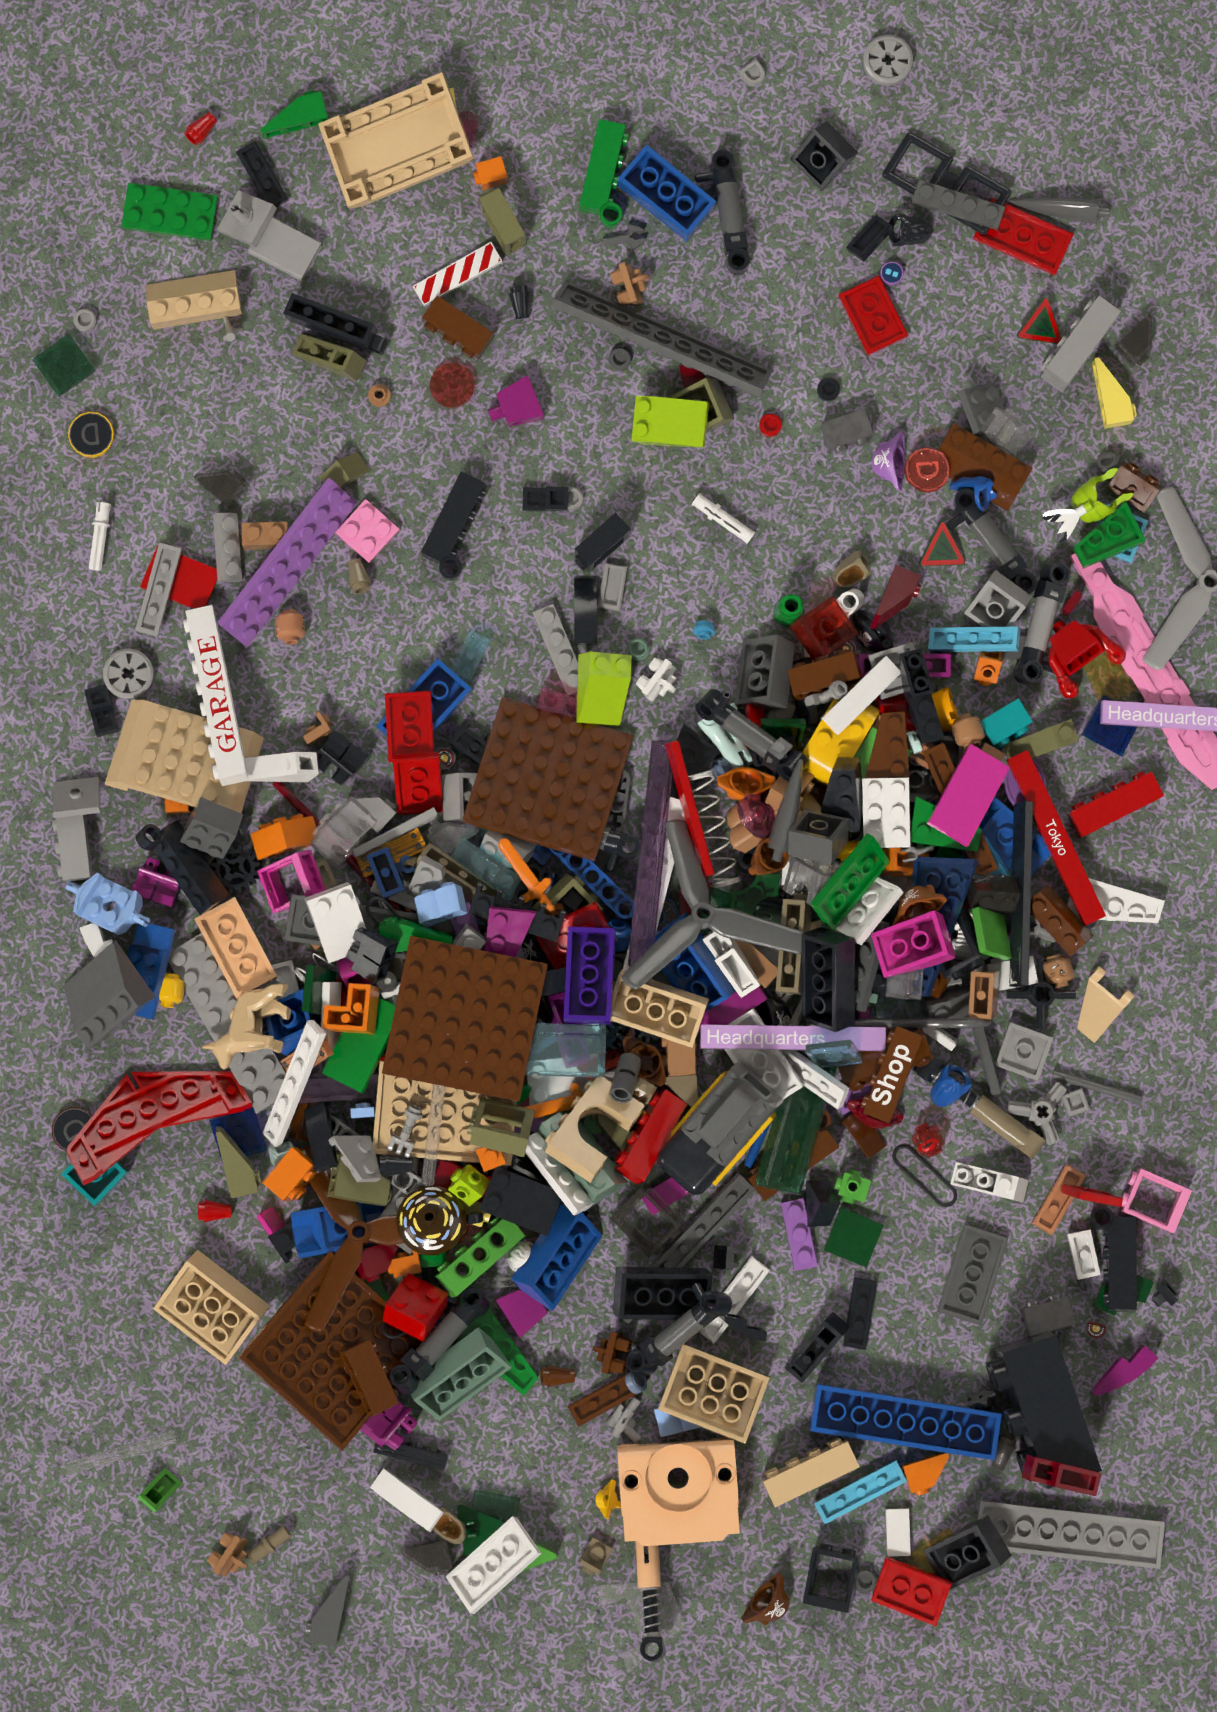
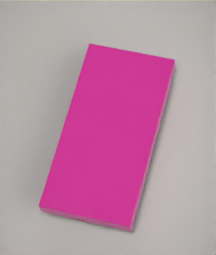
[927,744,1010,847]

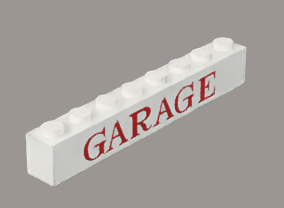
[183,605,249,786]

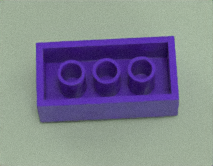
[564,927,616,1025]

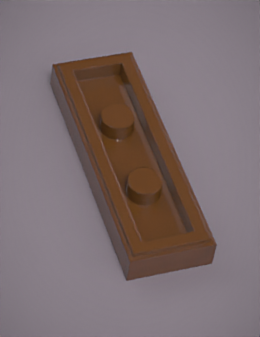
[567,1372,637,1427]

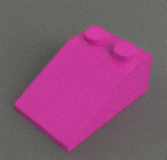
[871,910,956,978]

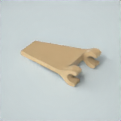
[1077,966,1135,1043]

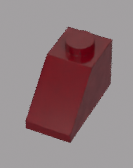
[355,1244,398,1283]

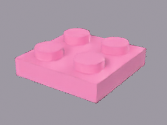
[335,499,400,563]

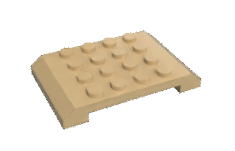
[318,72,474,209]
[105,700,264,813]

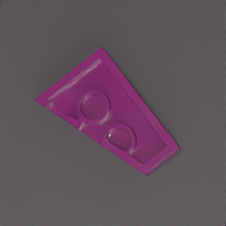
[485,906,536,957]

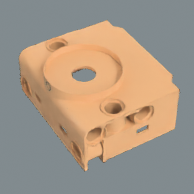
[617,1437,740,1546]

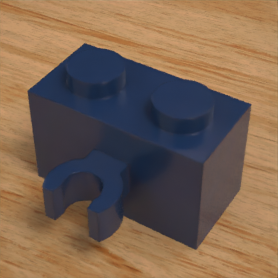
[366,846,416,899]

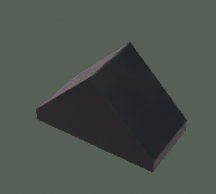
[806,1180,840,1227]

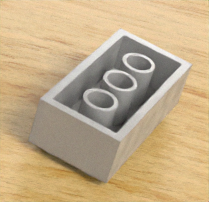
[1041,296,1121,393]

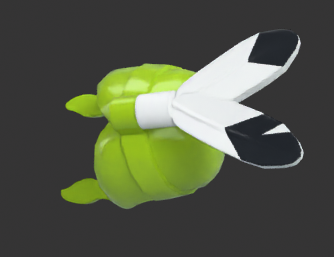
[1042,468,1134,543]

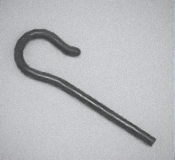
[851,1015,992,1028]

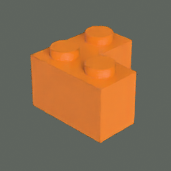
[251,814,320,860]
[322,983,380,1034]
[263,1147,316,1201]

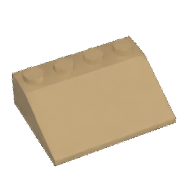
[153,1250,271,1365]
[658,1344,770,1444]

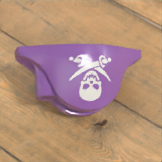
[871,432,905,491]

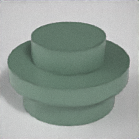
[627,638,649,661]

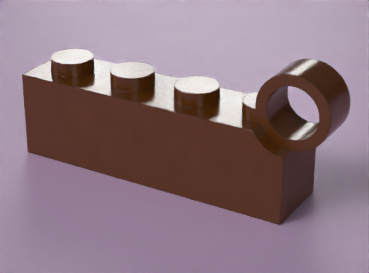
[748,1108,839,1201]

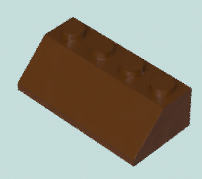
[938,423,1033,511]

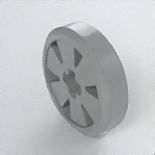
[863,35,913,86]
[103,649,154,700]

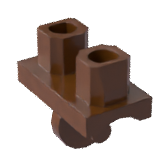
[592,1331,633,1374]

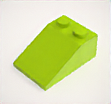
[631,396,709,448]
[576,651,632,726]

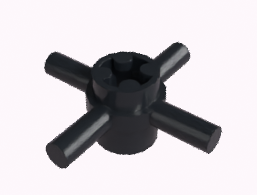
[1006,960,1076,1029]

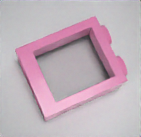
[1120,1169,1192,1233]

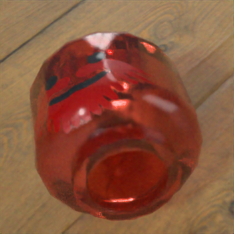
[911,1123,945,1159]

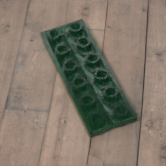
[756,1059,837,1195]

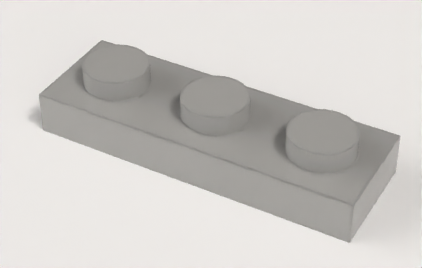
[213,513,242,582]

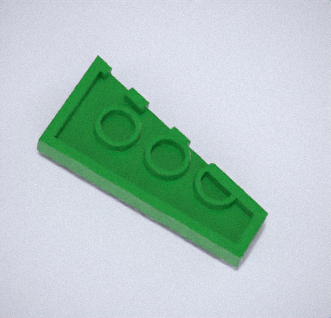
[457,1308,539,1396]

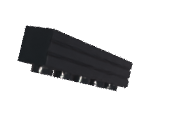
[373,1442,448,1470]

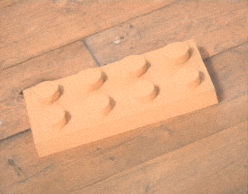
[195,897,278,1000]

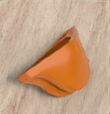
[717,767,776,801]

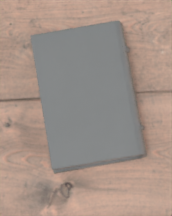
[248,217,322,282]

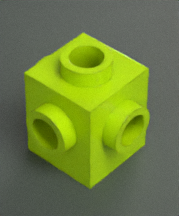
[448,1164,490,1206]

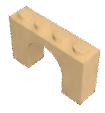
[544,1075,645,1183]

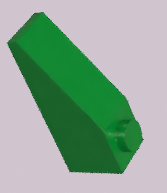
[261,90,328,139]
[379,917,453,952]

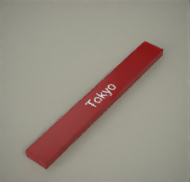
[1006,750,1106,926]

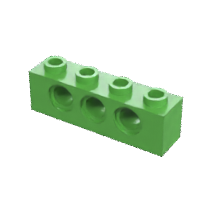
[434,1217,525,1297]

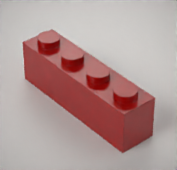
[1068,771,1164,838]
[614,1089,687,1184]

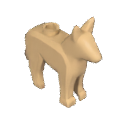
[202,983,291,1069]

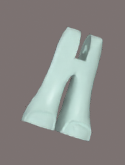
[697,703,753,769]

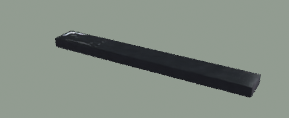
[1009,801,1033,987]

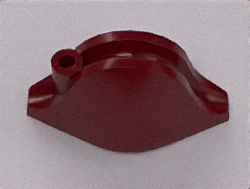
[846,1095,904,1129]

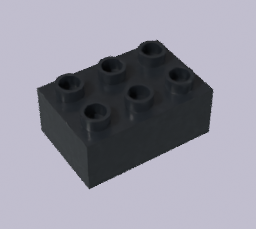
[985,1332,1102,1489]

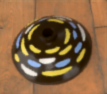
[396,1185,466,1255]

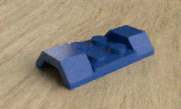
[979,797,1050,876]
[127,923,175,1020]
[291,1202,384,1259]

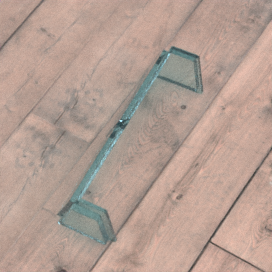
[525,1023,606,1077]

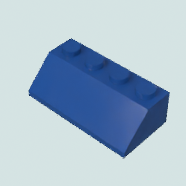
[643,912,736,1012]
[511,1204,602,1311]

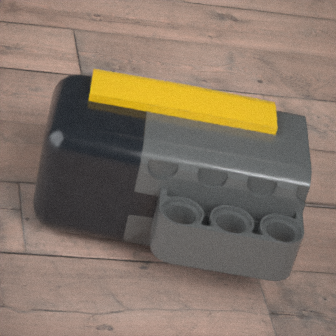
[657,1062,783,1195]

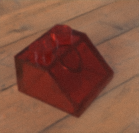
[789,596,859,662]

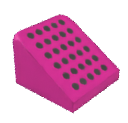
[257,1207,285,1235]

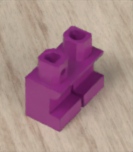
[131,857,180,908]
[360,1398,418,1450]

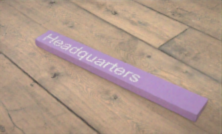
[1100,700,1217,732]
[700,1025,886,1051]

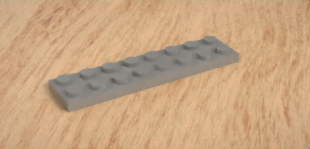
[168,933,286,1114]
[977,1500,1165,1569]

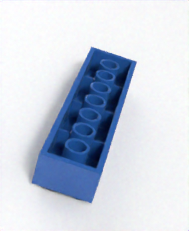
[809,1383,1002,1460]

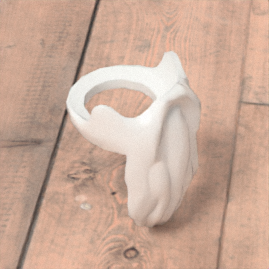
[507,1241,534,1272]

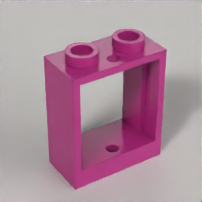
[257,849,326,914]

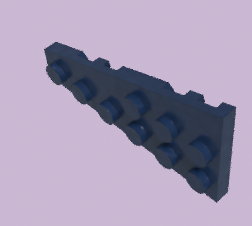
[905,857,979,997]

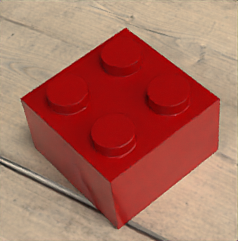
[383,1273,449,1341]

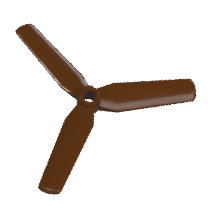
[300,1146,467,1332]

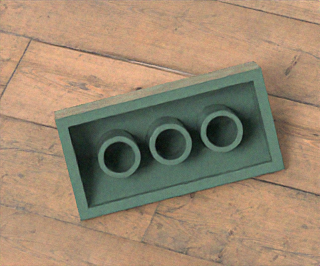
[538,1111,628,1207]
[411,1327,512,1421]

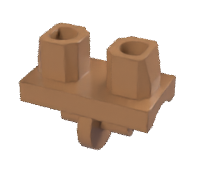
[610,262,650,305]
[207,1532,249,1577]

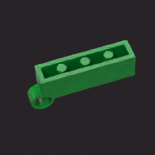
[579,119,629,228]

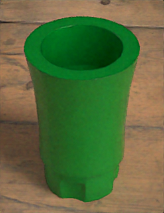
[773,594,805,628]

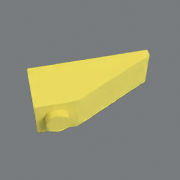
[1092,358,1136,429]

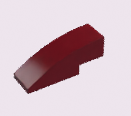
[1021,1455,1102,1496]

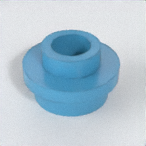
[693,621,716,639]

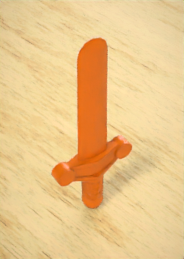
[498,838,555,913]
[524,1083,584,1119]

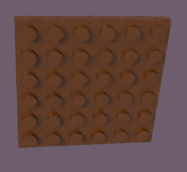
[462,697,633,861]
[382,936,548,1101]
[237,1251,423,1451]

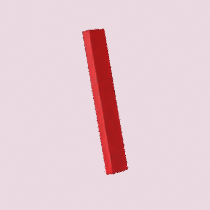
[665,741,714,877]

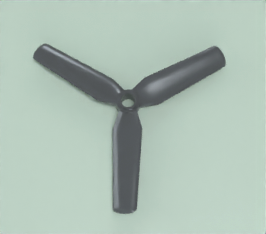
[622,819,805,989]

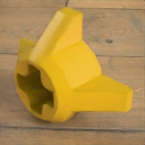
[595,1479,621,1519]

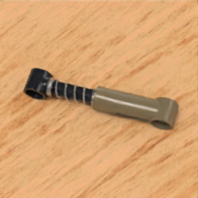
[912,1056,1046,1160]

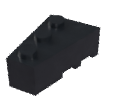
[820,757,863,832]

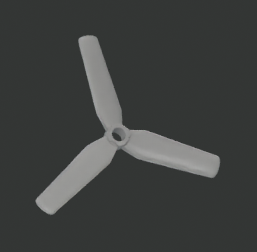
[1143,487,1217,670]

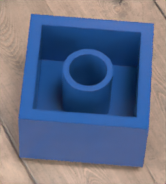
[266,989,321,1056]

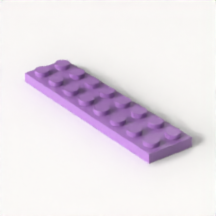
[217,478,357,647]

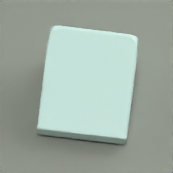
[269,1141,294,1168]

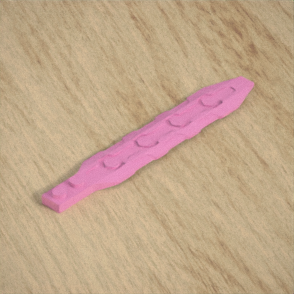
[1069,554,1217,790]

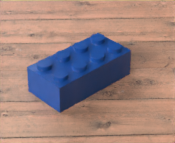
[617,145,716,242]
[376,658,472,737]

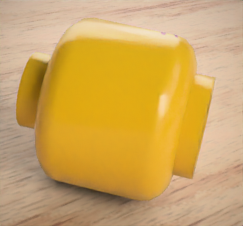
[159,973,185,1008]

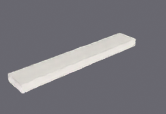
[263,1020,326,1147]

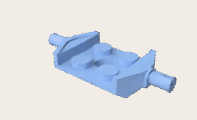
[66,873,150,935]

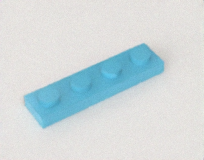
[928,627,1020,652]
[814,1460,907,1524]

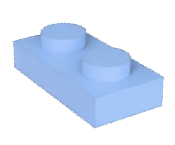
[351,1103,376,1119]

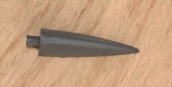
[1008,197,1110,224]
[768,759,803,862]

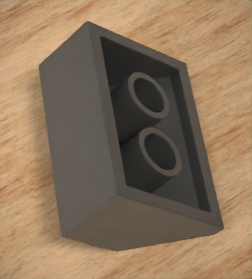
[735,635,795,711]

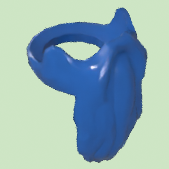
[949,476,997,511]
[930,1065,972,1107]

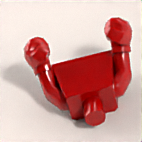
[1049,621,1126,699]

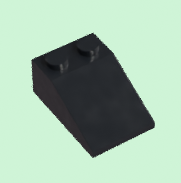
[479,1167,561,1236]
[923,1515,1012,1590]

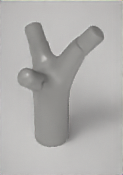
[223,317,243,341]

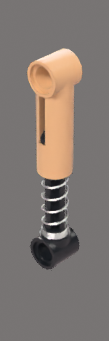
[635,1541,666,1662]

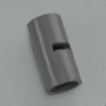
[609,1053,642,1103]

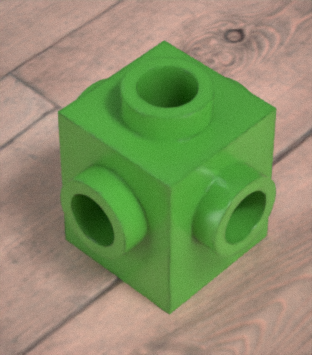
[834,1169,871,1204]

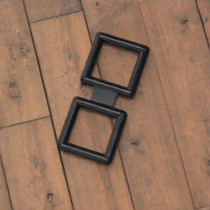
[882,132,1011,235]

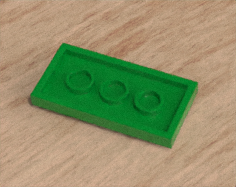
[121,183,218,241]
[810,833,890,931]

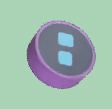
[880,262,903,286]

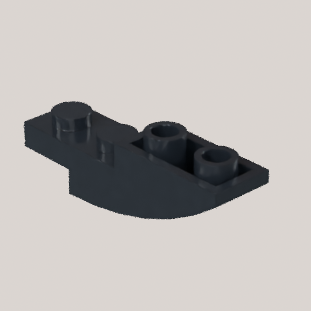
[899,648,944,745]

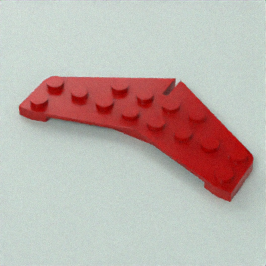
[67,1071,252,1185]

